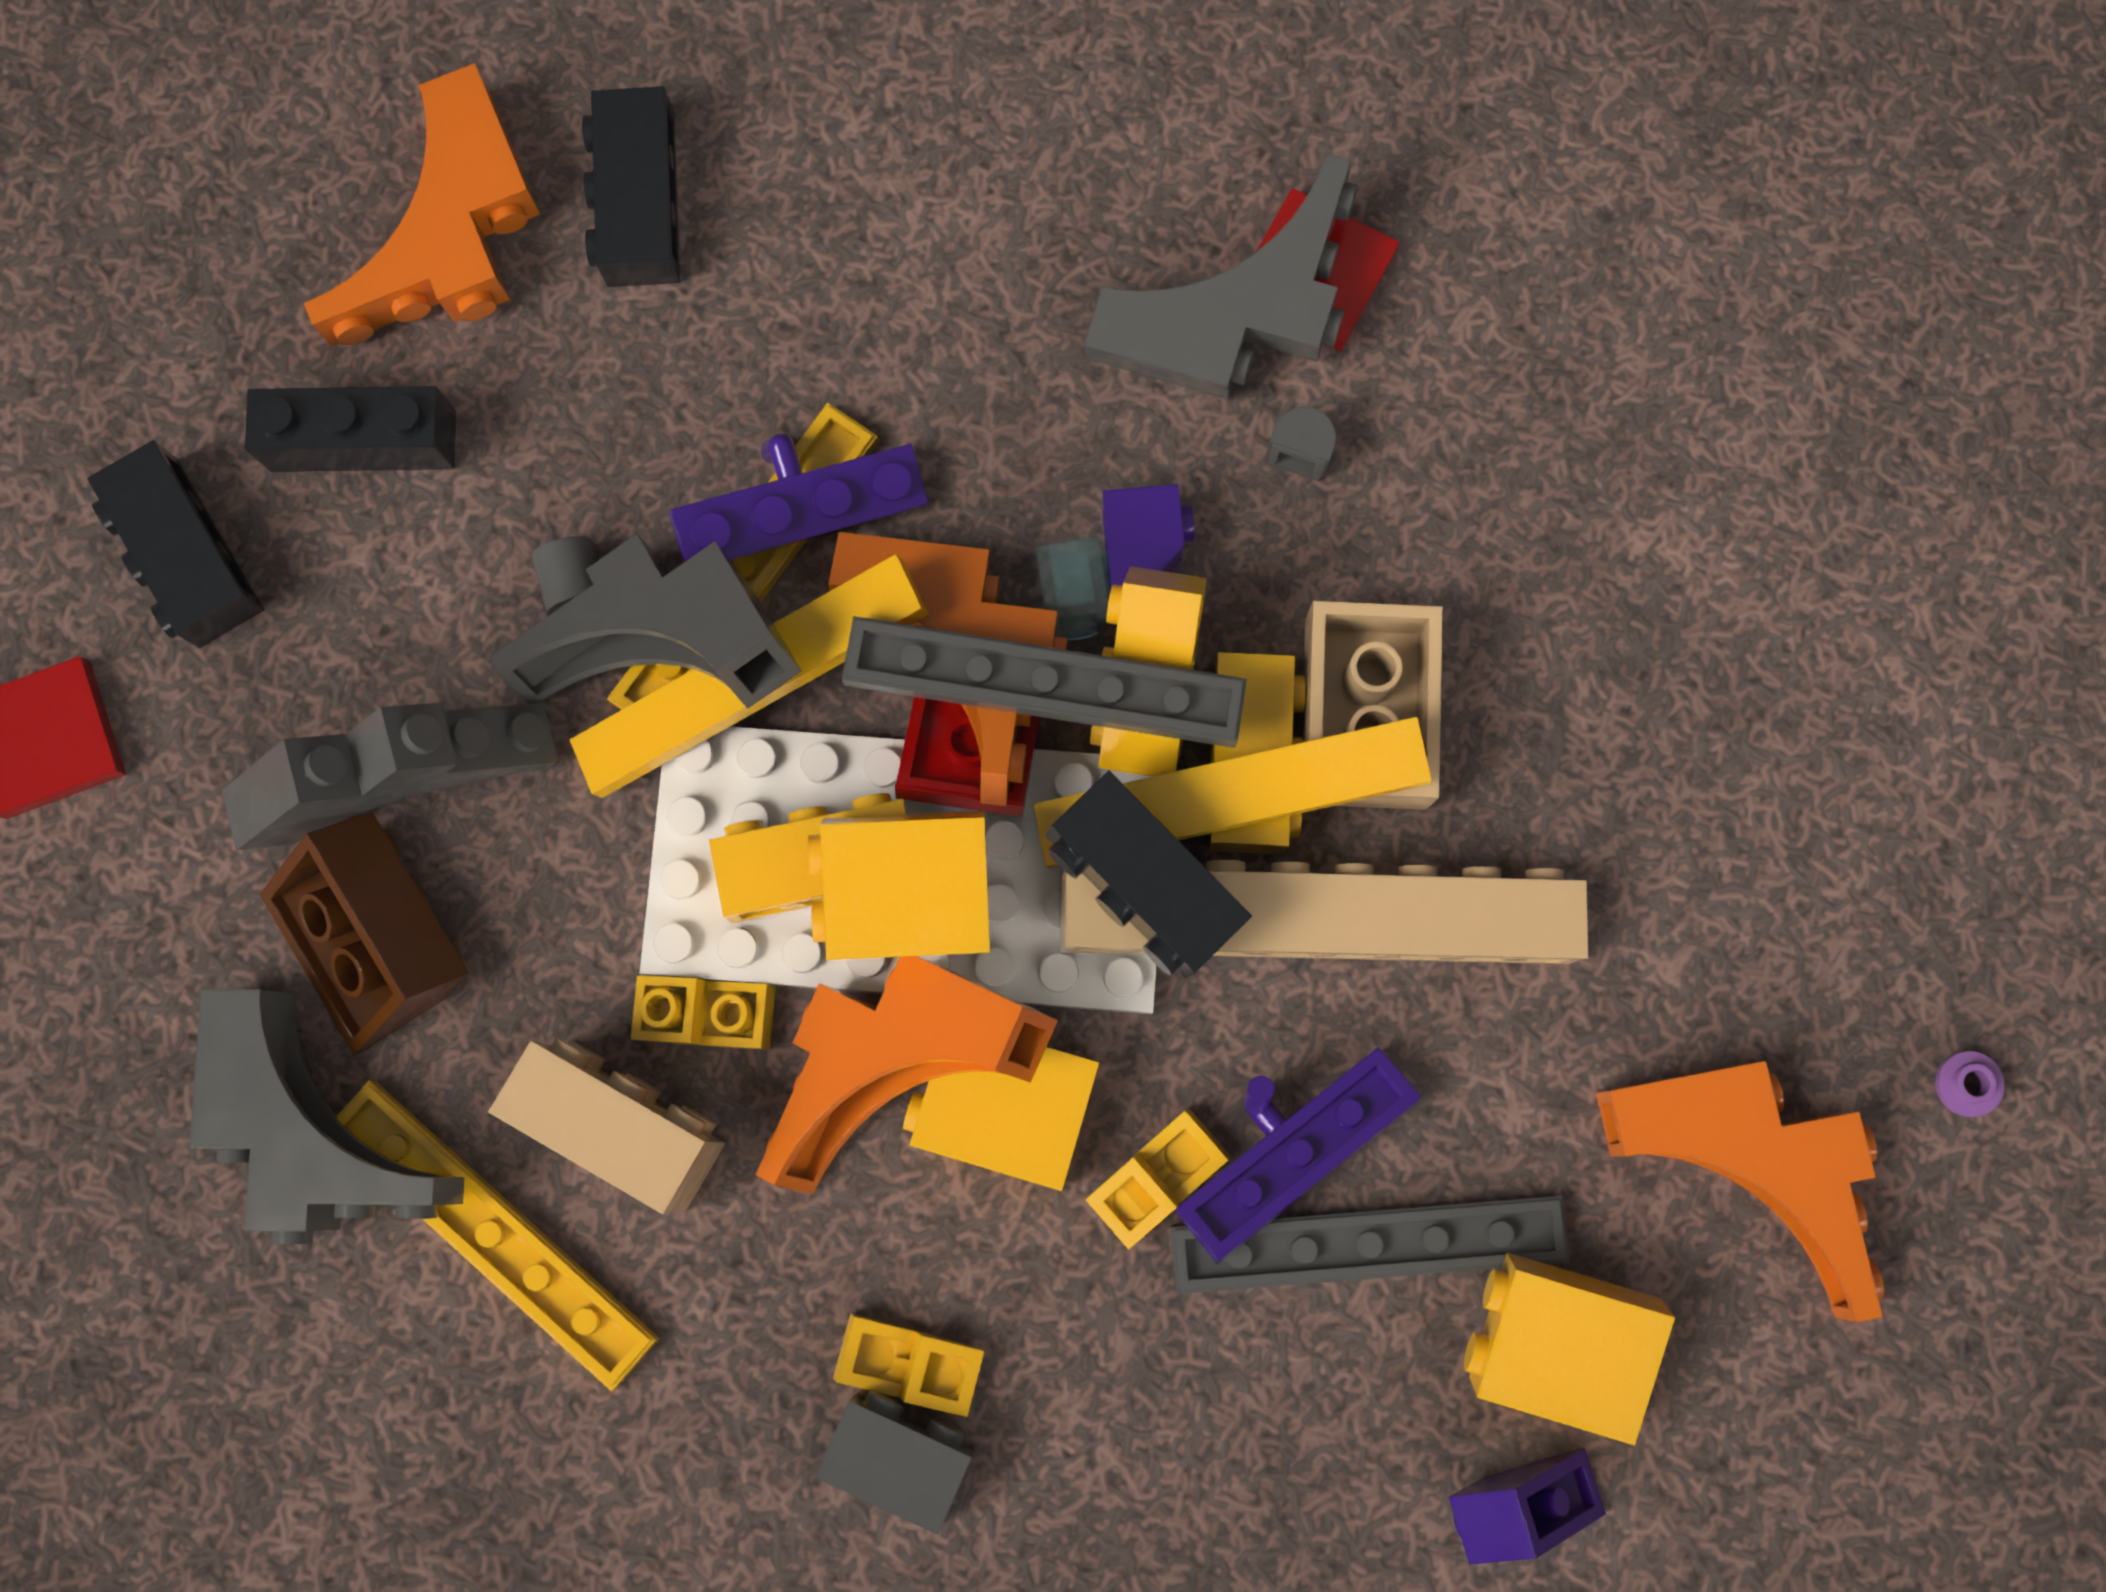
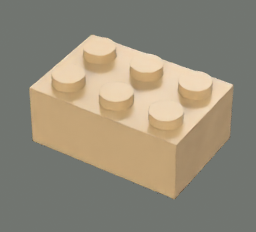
[1302,601,1443,810]
[488,1037,725,1214]

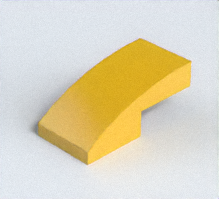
[1085,1107,1231,1250]
[833,1313,984,1417]

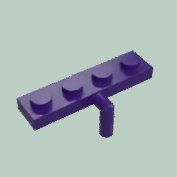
[668,434,929,563]
[1175,1047,1422,1265]

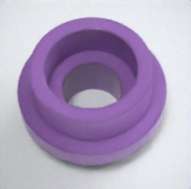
[1935,1051,2004,1117]

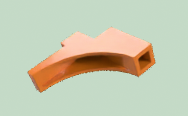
[304,63,541,347]
[828,532,1068,806]
[755,956,1058,1194]
[1596,1061,1884,1322]

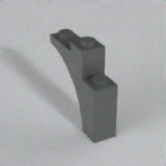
[1084,154,1358,400]
[489,534,801,709]
[222,703,559,850]
[189,989,464,1244]

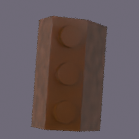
[259,812,469,1055]

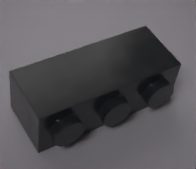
[582,86,680,287]
[245,386,456,472]
[87,440,265,648]
[1046,770,1252,979]

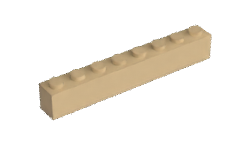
[1060,860,1588,964]

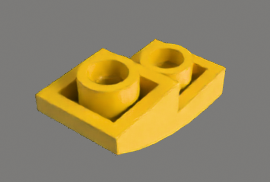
[631,975,776,1050]

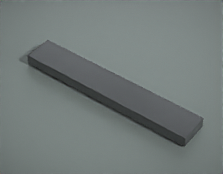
[842,616,1247,748]
[1170,1196,1570,1294]

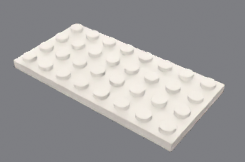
[639,727,1156,1014]

